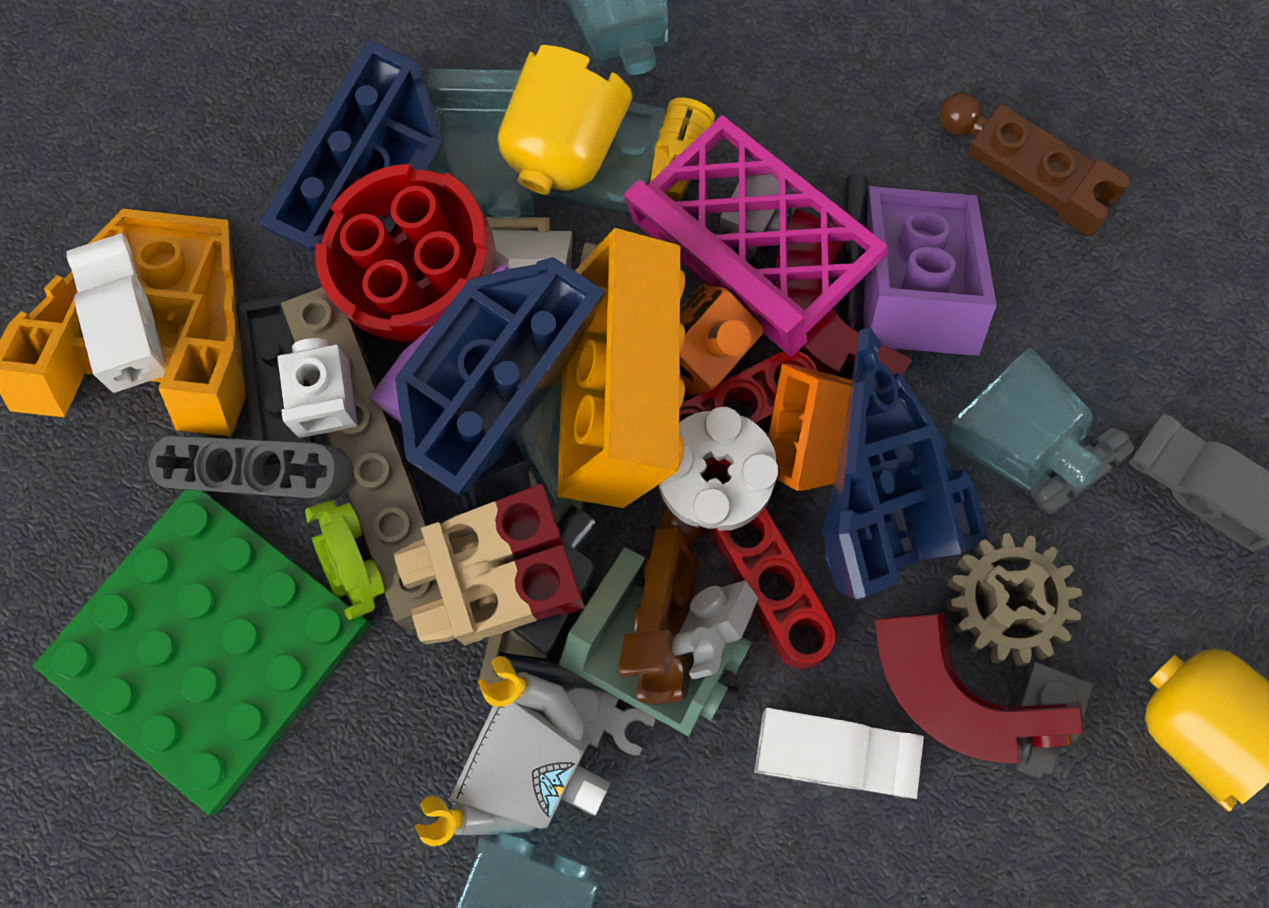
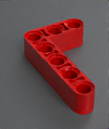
[679,351,835,670]

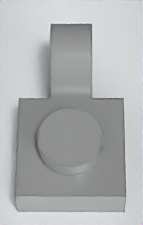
[671,580,758,679]

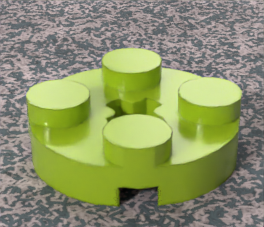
[306,499,385,620]

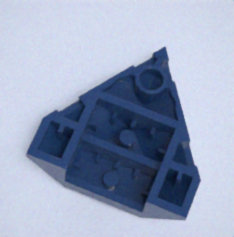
[822,327,989,599]

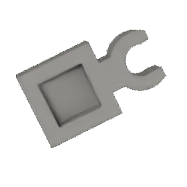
[560,685,656,756]

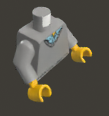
[414,656,611,846]

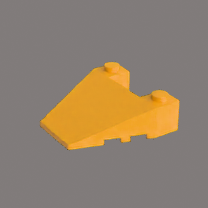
[0,209,247,437]

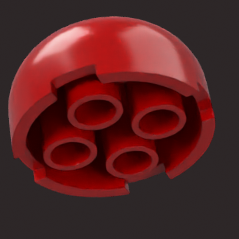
[315,164,496,343]

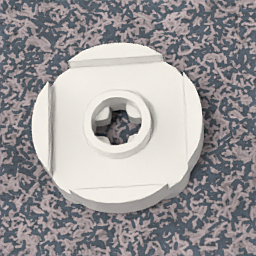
[658,407,778,531]

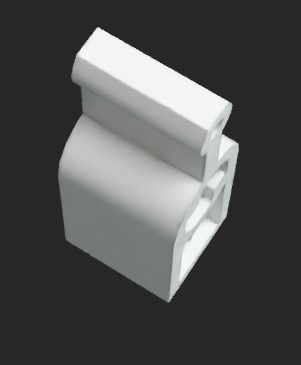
[67,233,167,393]
[754,708,924,799]

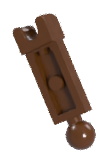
[940,92,1130,236]
[618,505,704,704]

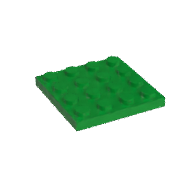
[32,489,371,816]

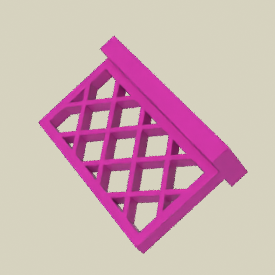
[623,115,888,357]

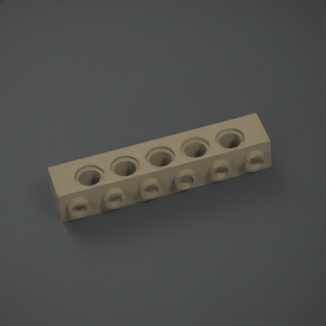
[281,287,442,632]

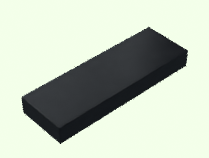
[236,294,315,466]

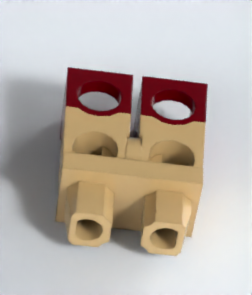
[394,484,585,645]

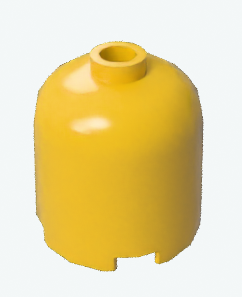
[497,45,633,195]
[1145,648,1269,812]

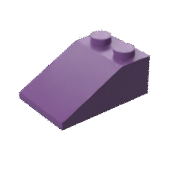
[863,186,997,356]

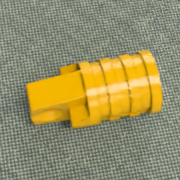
[650,98,715,202]

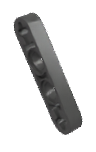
[149,436,352,500]

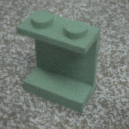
[559,547,752,737]

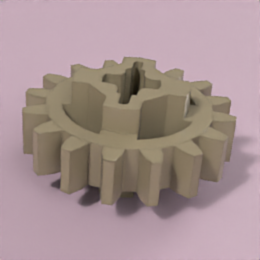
[946,533,1082,666]

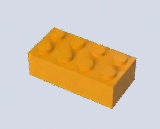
[557,228,685,508]

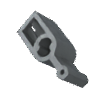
[1128,413,1269,553]

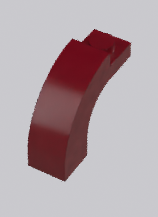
[772,208,912,380]
[875,613,1084,763]

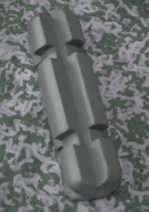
[1029,428,1135,514]

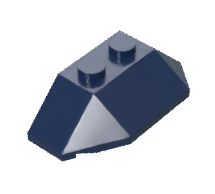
[259,39,444,251]
[395,257,605,496]

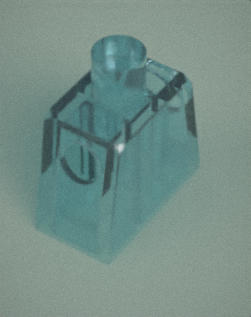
[566,0,668,75]
[951,347,1103,490]

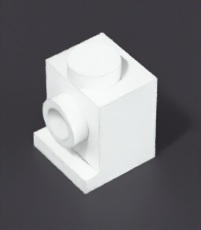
[277,338,358,438]

